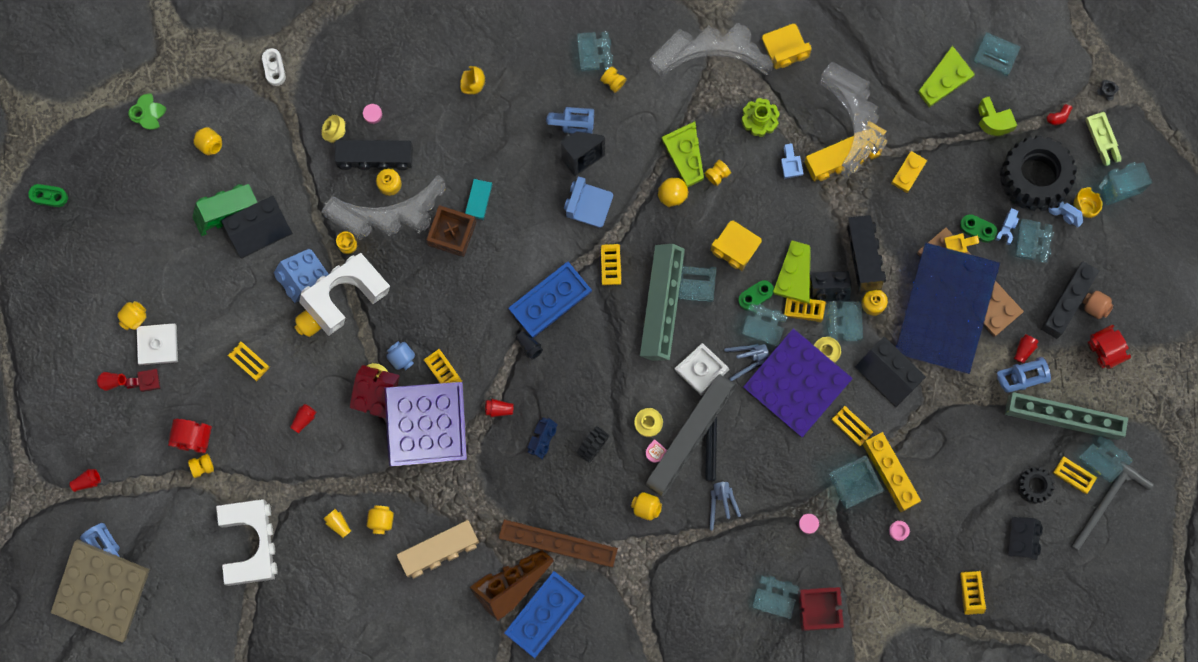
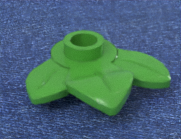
[128,94,166,130]

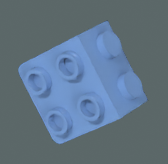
[564,176,613,228]
[274,249,329,303]

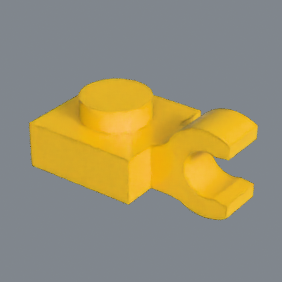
[943,233,979,257]

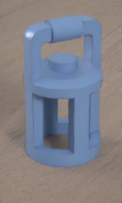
[546,107,594,134]
[997,357,1051,393]
[80,523,120,557]

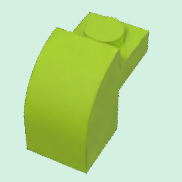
[978,96,1017,136]

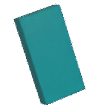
[465,179,493,220]

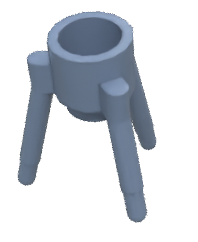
[724,344,769,381]
[710,482,741,531]

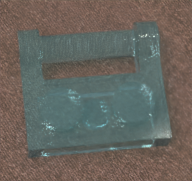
[973,32,1020,77]
[678,264,716,302]

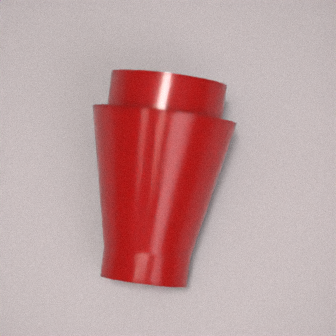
[1014,334,1039,364]
[97,372,126,391]
[485,398,514,417]
[290,403,317,433]
[70,469,101,492]

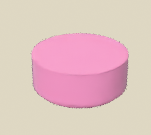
[363,104,382,124]
[799,514,819,534]
[889,521,909,541]

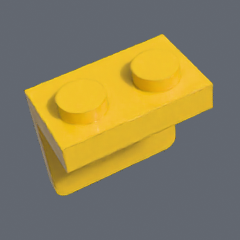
[762,24,812,69]
[710,221,762,271]

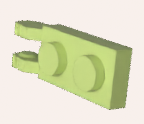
[1085,112,1121,166]

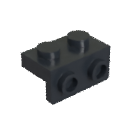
[810,271,851,301]
[1008,517,1043,560]

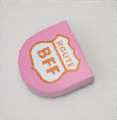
[646,439,667,463]

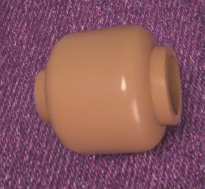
[1083,291,1114,319]

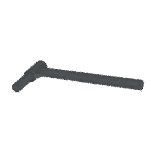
[1072,460,1154,551]

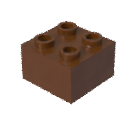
[426,205,476,257]

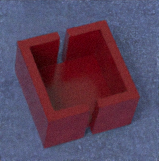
[350,365,400,418]
[798,587,844,631]

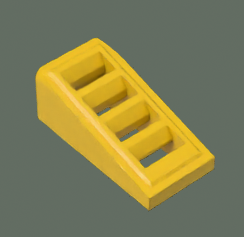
[601,244,621,285]
[784,298,826,322]
[424,349,462,383]
[960,571,986,615]

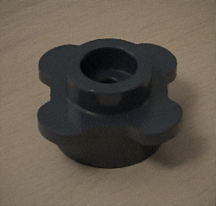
[1097,79,1119,101]

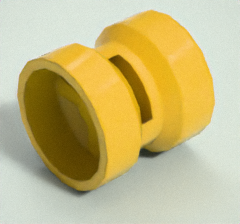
[601,66,627,93]
[705,160,731,186]
[336,231,357,254]
[188,454,214,478]

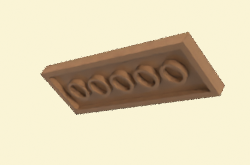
[917,228,1024,337]

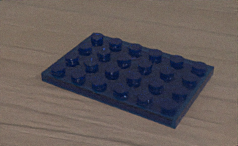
[896,242,1000,374]

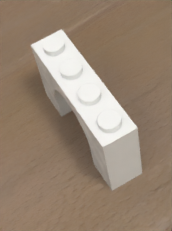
[299,253,390,336]
[217,500,277,586]

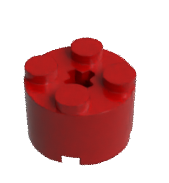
[1087,325,1131,369]
[168,419,212,454]

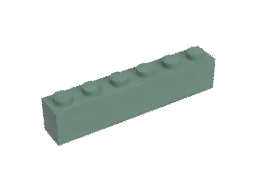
[640,244,685,361]
[1005,392,1128,440]

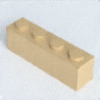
[397,520,479,579]

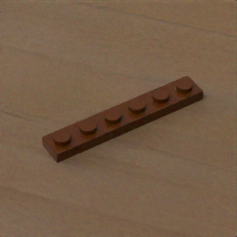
[499,519,618,568]

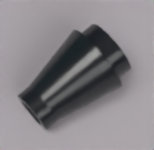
[516,331,543,360]

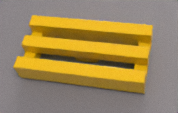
[228,342,270,381]
[831,406,873,447]
[1052,456,1097,494]

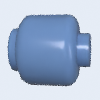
[386,341,415,370]

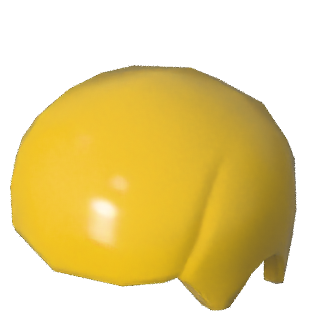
[461,66,485,95]
[658,178,688,207]
[1073,187,1103,218]

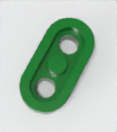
[29,184,68,207]
[960,214,997,243]
[738,280,774,311]

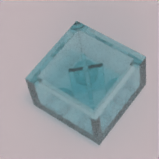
[1099,162,1153,206]
[828,456,884,510]

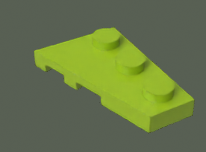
[918,46,975,107]
[661,122,704,187]
[773,241,811,304]

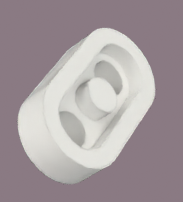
[262,49,286,86]

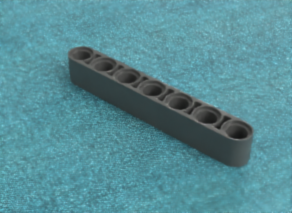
[646,374,736,496]

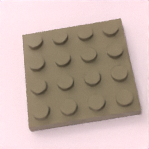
[51,540,150,643]

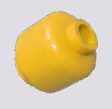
[194,127,222,155]
[376,169,402,196]
[861,290,888,316]
[117,301,147,330]
[295,310,322,337]
[631,492,662,521]
[367,505,394,535]

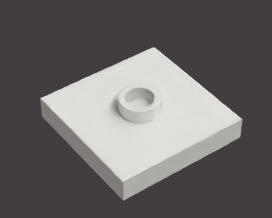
[137,324,178,365]
[675,343,729,396]

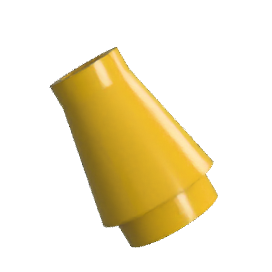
[324,509,351,538]

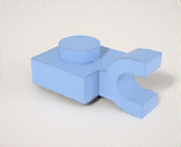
[781,144,803,179]
[1048,202,1083,227]
[995,208,1019,245]

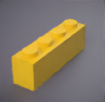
[804,127,884,181]

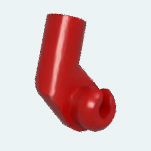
[1047,104,1072,125]

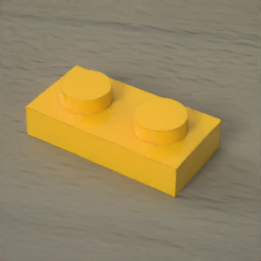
[891,151,927,193]

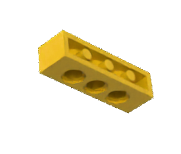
[862,432,921,513]

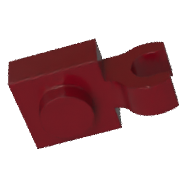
[125,369,161,392]

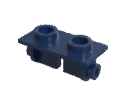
[527,417,558,460]

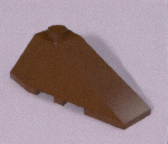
[470,551,554,621]

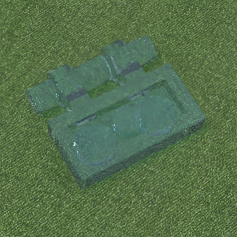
[577,32,613,71]
[1015,219,1054,263]
[827,302,863,341]
[741,303,787,346]
[1080,436,1133,483]
[752,575,799,619]

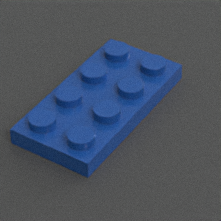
[508,262,592,338]
[504,571,585,658]

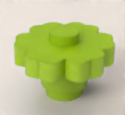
[741,98,780,137]

